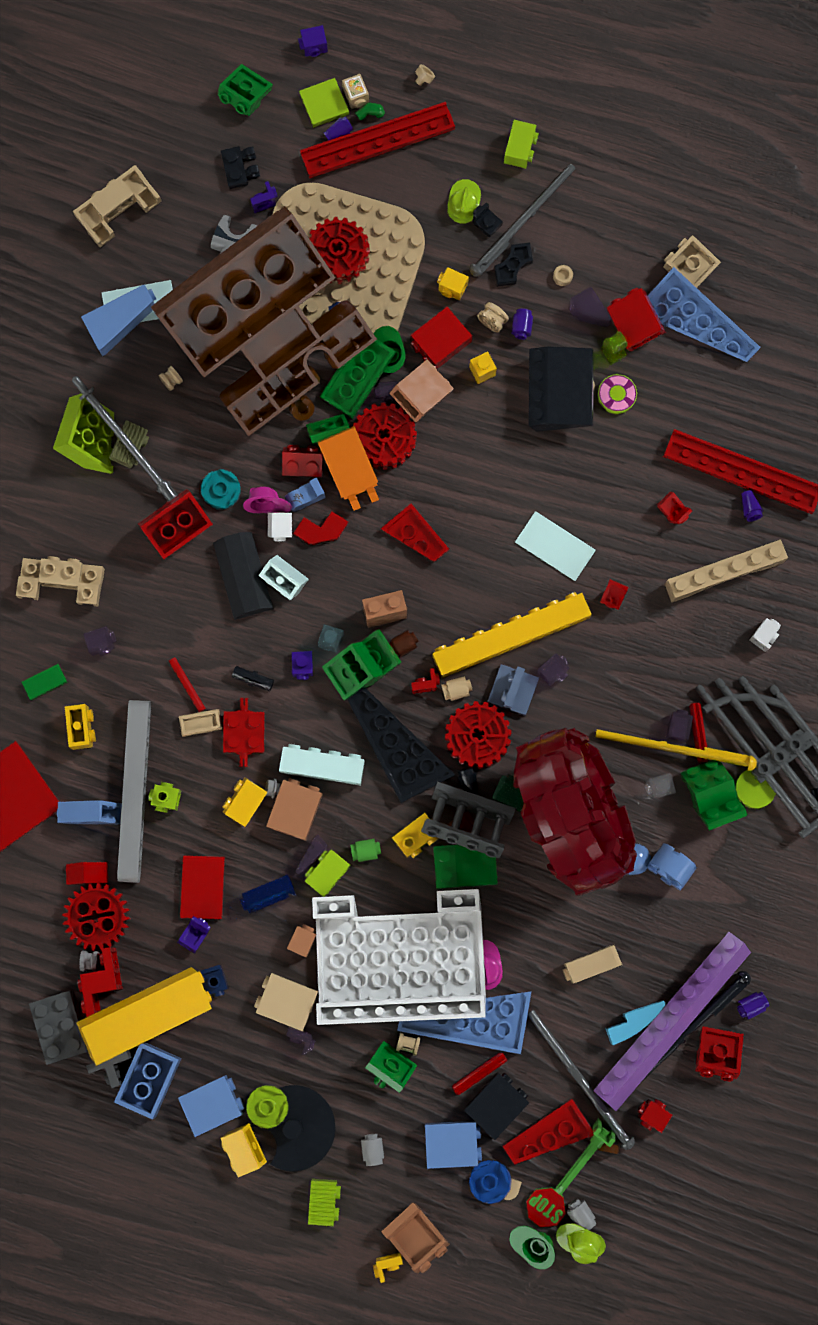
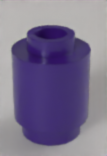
[512,309,533,340]
[737,991,770,1020]

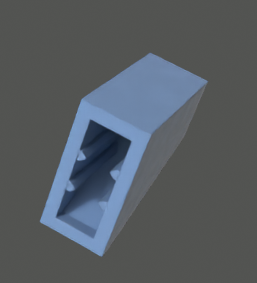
[57,800,122,824]

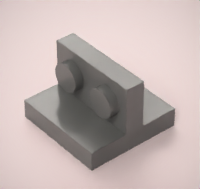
[86,1049,135,1088]

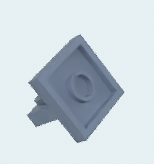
[487,664,539,716]

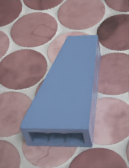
[81,284,156,356]

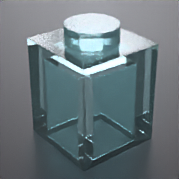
[318,624,344,653]

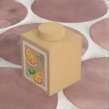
[342,74,369,109]

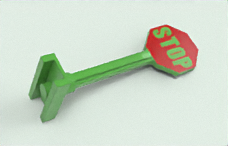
[526,1118,615,1227]

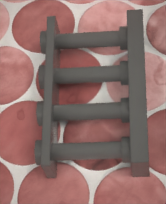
[421,782,515,858]

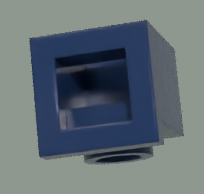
[200,965,229,998]

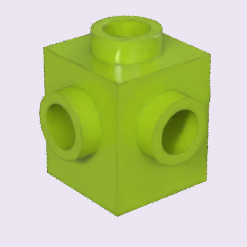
[149,782,181,813]

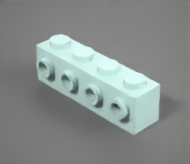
[279,744,365,786]

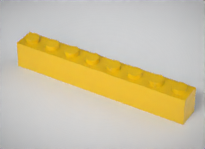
[432,592,592,679]

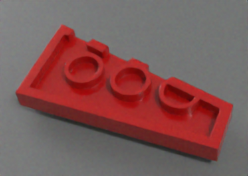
[502,1098,594,1165]

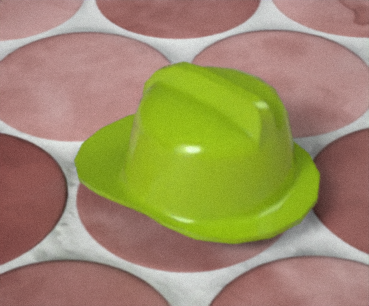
[448,179,481,224]
[556,1223,606,1264]

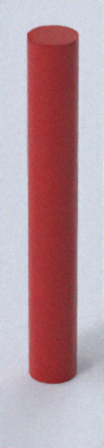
[169,657,206,712]

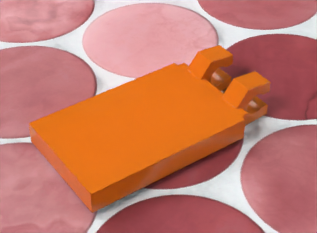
[318,426,379,511]

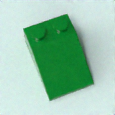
[433,845,498,889]

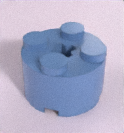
[647,843,697,891]

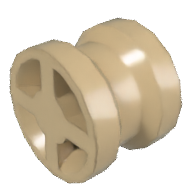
[158,366,183,391]

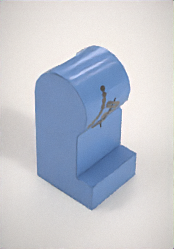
[285,478,325,512]

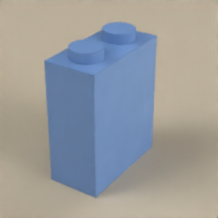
[178,1075,245,1137]
[425,1121,482,1169]

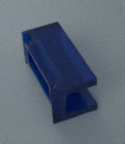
[240,875,297,914]

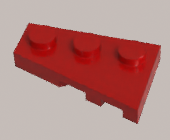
[381,503,450,562]

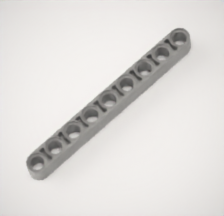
[117,700,151,883]

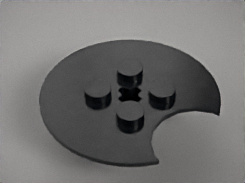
[251,1085,335,1171]

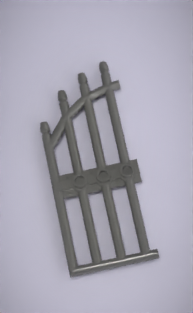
[695,676,818,839]

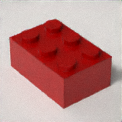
[138,489,213,559]

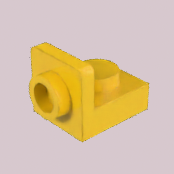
[373,1252,403,1283]

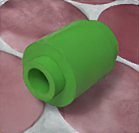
[351,839,381,862]

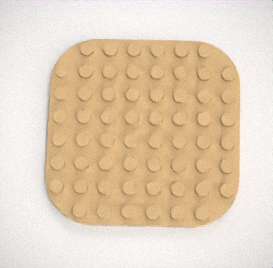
[273,183,425,333]

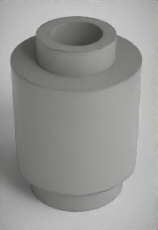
[361,1134,384,1166]
[567,1199,597,1230]

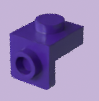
[177,916,211,954]

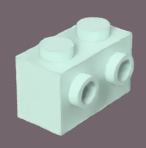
[259,555,309,600]

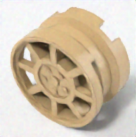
[477,302,509,333]

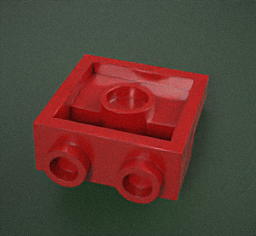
[695,1026,744,1082]

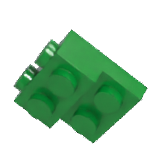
[218,64,273,116]

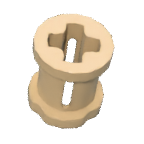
[396,1032,421,1056]

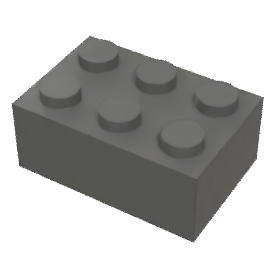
[29,990,88,1065]

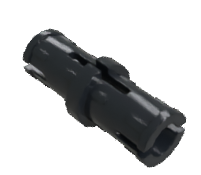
[232,666,274,692]

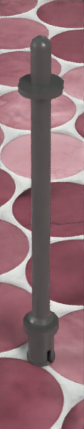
[72,376,178,502]

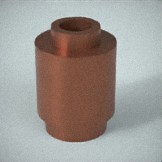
[389,630,419,656]

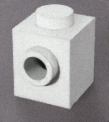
[268,513,292,541]

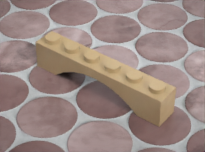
[665,540,788,602]

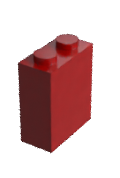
[606,288,666,352]
[410,307,472,369]

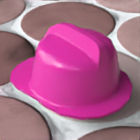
[243,487,292,513]
[483,940,503,990]

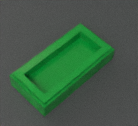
[22,664,68,701]

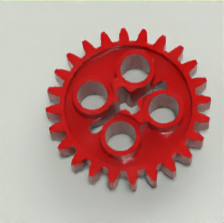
[62,883,131,951]

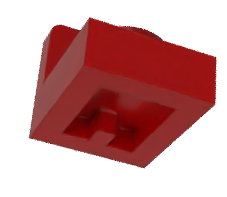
[600,579,629,610]
[411,668,440,694]

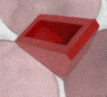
[66,862,108,885]

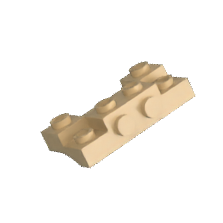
[73,165,162,247]
[16,556,105,607]

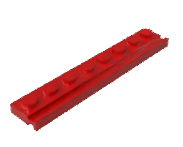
[300,102,455,179]
[663,429,818,514]

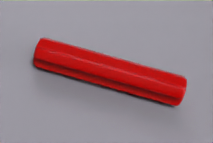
[689,703,709,763]
[452,1052,507,1095]

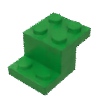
[322,629,402,700]
[680,760,747,830]

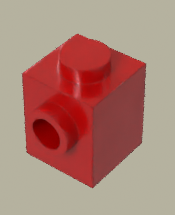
[637,1099,672,1133]

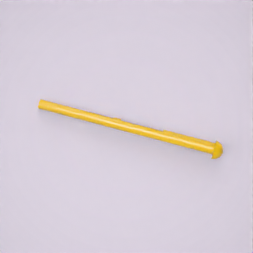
[595,729,757,771]

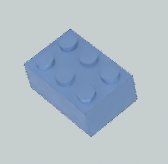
[114,1042,182,1119]

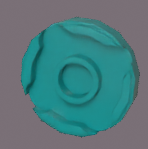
[201,469,241,509]

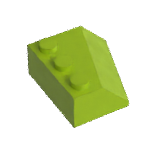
[53,393,114,474]

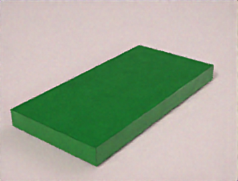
[320,339,396,419]

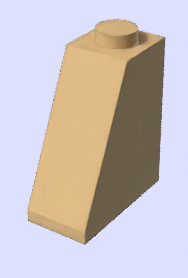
[562,945,622,984]

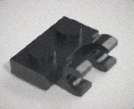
[221,146,260,189]

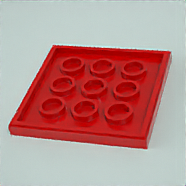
[0,741,60,852]

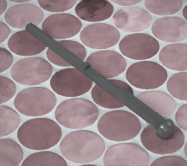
[469,164,576,277]
[528,1010,635,1150]

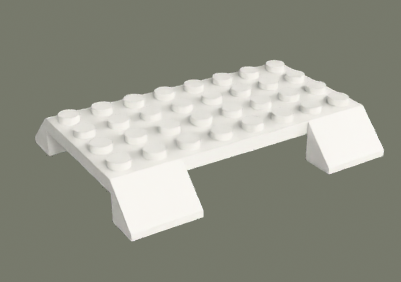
[312,889,486,1025]

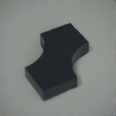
[494,242,533,287]

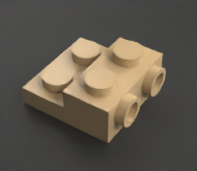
[663,235,721,288]

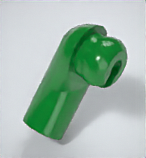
[355,102,385,121]

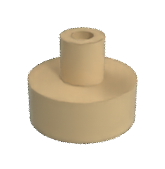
[415,64,435,86]

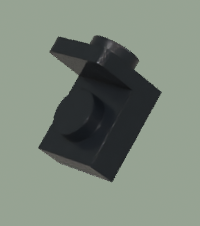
[472,202,503,238]

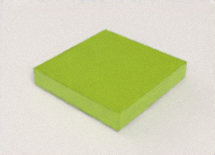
[299,78,349,128]

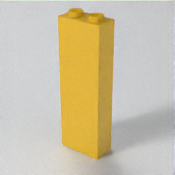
[76,967,212,1066]

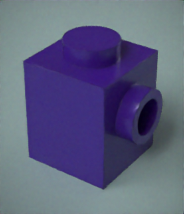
[298,25,328,57]

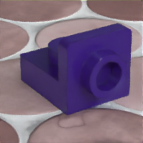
[250,181,278,213]
[292,651,313,680]

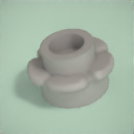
[265,778,280,799]

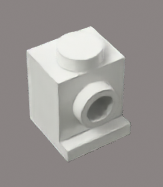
[749,618,781,652]

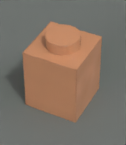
[287,924,317,958]

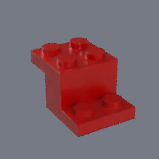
[78,947,123,1017]

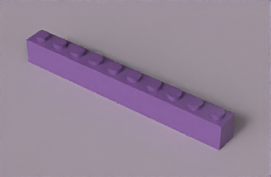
[593,932,751,1111]

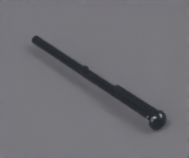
[640,971,751,1084]

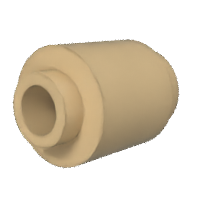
[441,676,473,701]

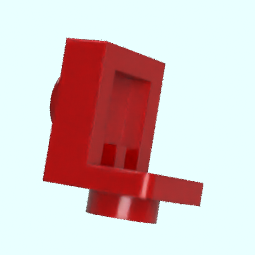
[657,492,692,524]

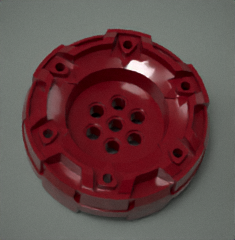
[513,727,637,896]

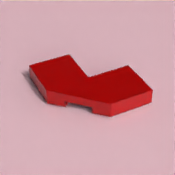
[293,511,349,545]

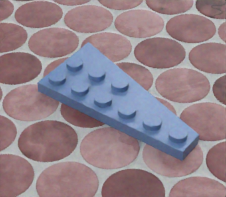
[648,267,761,362]
[397,991,532,1054]

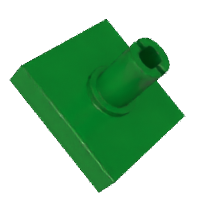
[306,414,350,443]
[365,1041,418,1093]

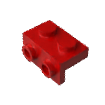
[282,445,323,477]

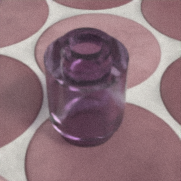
[374,380,399,402]

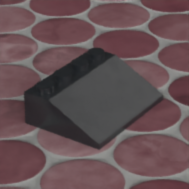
[528,346,593,432]

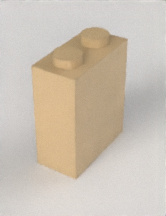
[254,973,318,1031]

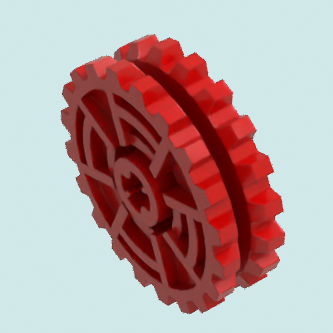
[309,217,370,284]
[353,402,417,470]
[445,701,512,769]

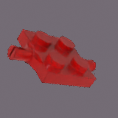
[223,698,265,767]

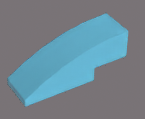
[605,1000,665,1045]

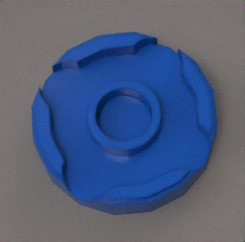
[469,1160,512,1204]

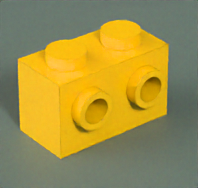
[65,704,96,750]
[222,778,267,827]
[392,813,439,858]
[220,1123,267,1177]

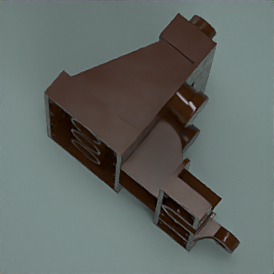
[151,206,377,436]

